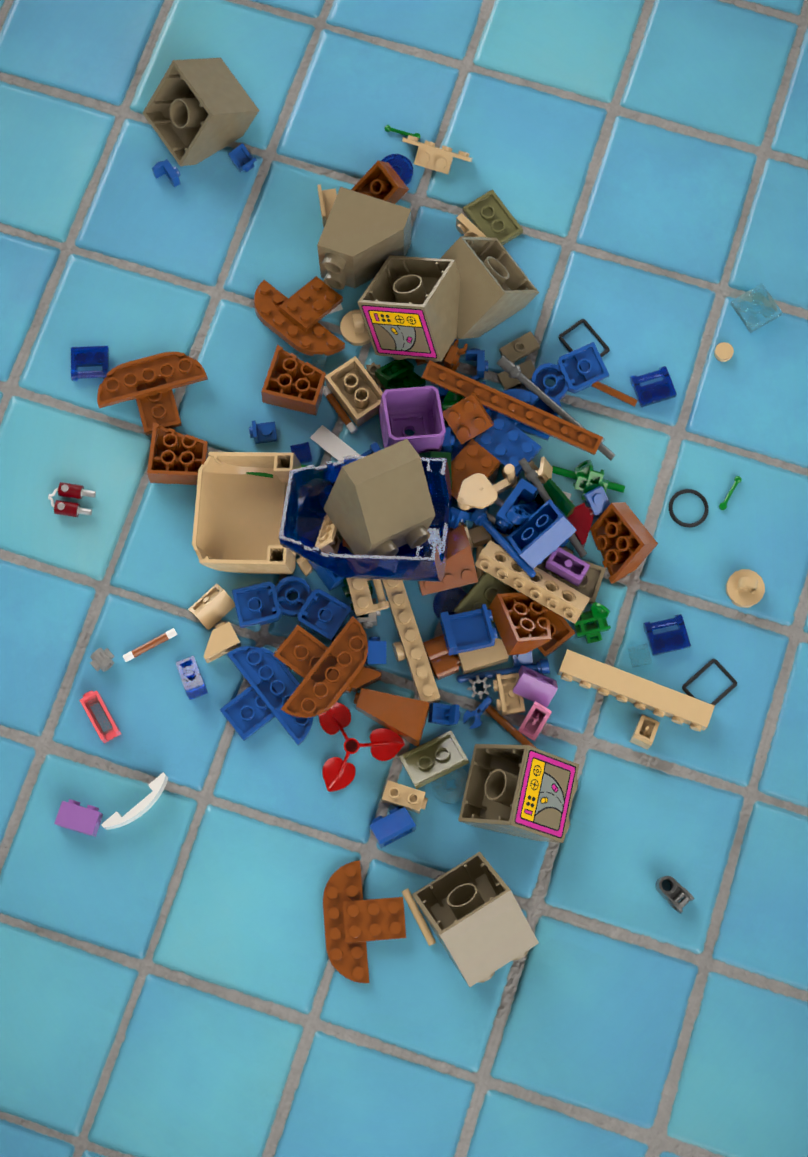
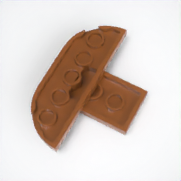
[254,276,345,356]
[97,352,208,435]
[274,616,368,718]
[323,860,406,983]

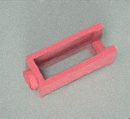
[80,690,122,744]

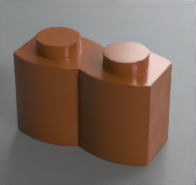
[423,635,461,680]

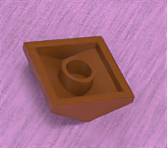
[537,609,575,657]

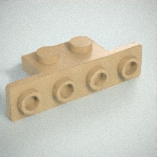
[402,135,473,174]
[315,515,341,559]

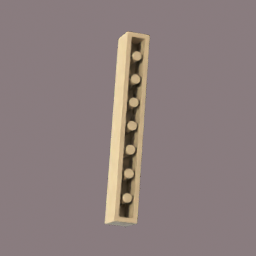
[375,556,440,703]
[558,649,715,732]

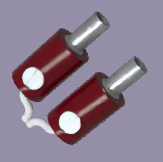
[48,482,96,517]

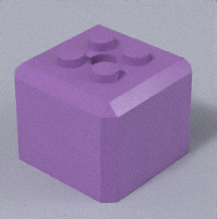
[378,386,446,454]

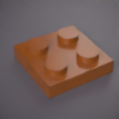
[442,392,494,445]

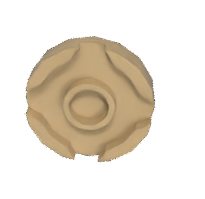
[340,309,371,346]
[726,569,765,608]

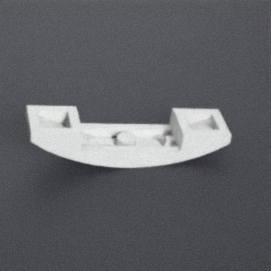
[101,772,168,830]

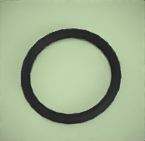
[669,489,709,527]

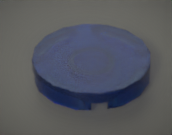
[381,154,413,186]
[433,587,467,620]

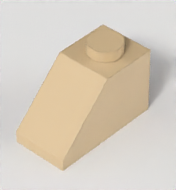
[203,622,242,664]

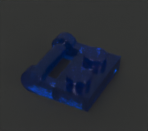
[71,346,109,381]
[630,366,677,408]
[643,614,691,656]

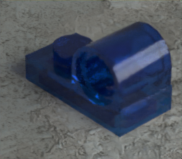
[176,656,208,700]

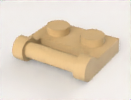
[346,570,390,617]

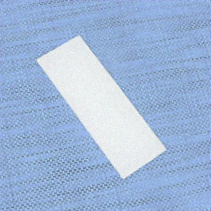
[310,425,360,466]

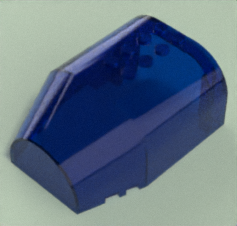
[279,456,451,582]

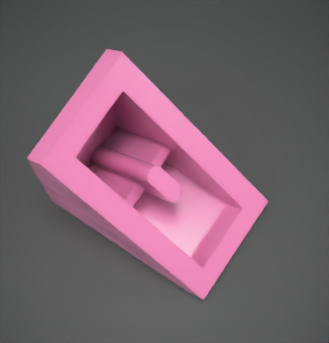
[518,701,552,741]

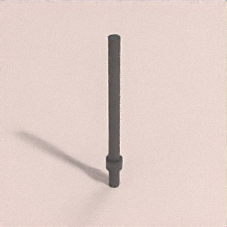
[518,457,587,558]

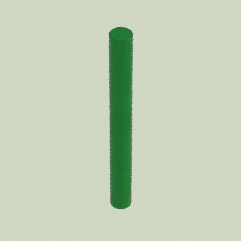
[552,466,625,493]

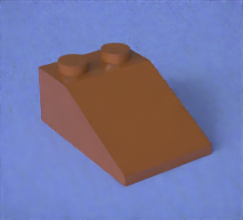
[351,160,409,204]

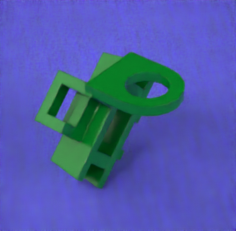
[573,460,609,500]
[574,602,611,644]

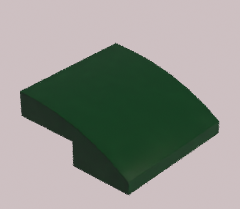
[375,359,426,390]
[535,478,575,517]

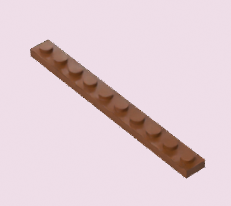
[422,360,603,455]

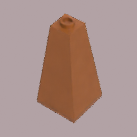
[354,688,430,747]

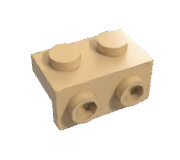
[493,673,525,716]

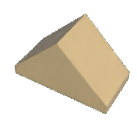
[630,714,660,750]

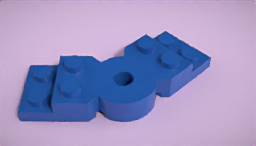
[516,342,609,441]
[232,576,352,642]

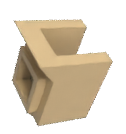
[525,457,553,484]

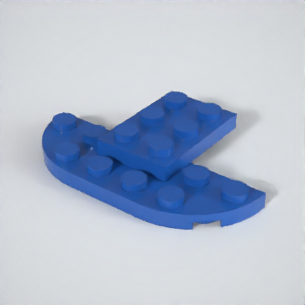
[452,389,542,477]
[220,646,313,746]

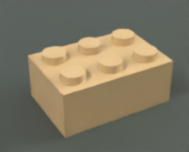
[325,356,383,427]

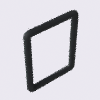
[558,319,609,357]
[682,659,737,706]

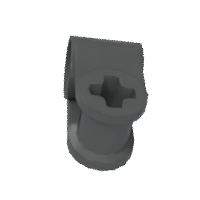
[655,876,694,914]

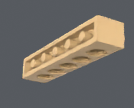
[475,540,590,624]

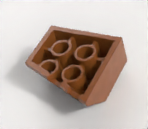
[261,344,326,416]
[147,422,208,485]
[590,502,658,584]
[411,524,478,596]
[489,592,551,655]

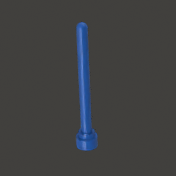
[471,509,536,577]
[456,658,550,683]

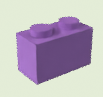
[545,547,590,587]
[54,799,103,837]

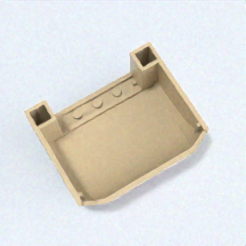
[192,452,302,574]

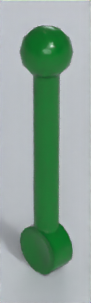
[384,125,420,141]
[719,476,742,510]

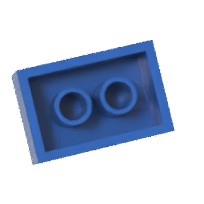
[507,499,577,569]

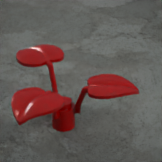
[319,702,405,792]

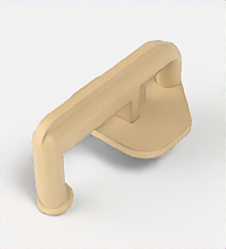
[457,464,516,511]

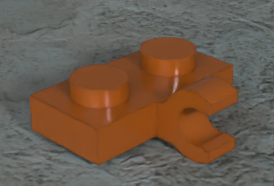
[444,340,468,372]

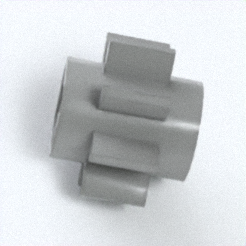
[90,648,115,672]
[467,675,491,699]

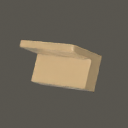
[317,184,337,227]
[188,584,235,630]

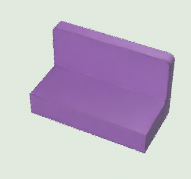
[513,665,558,707]

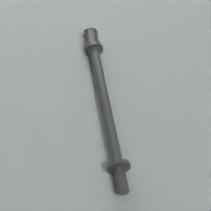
[497,355,616,461]

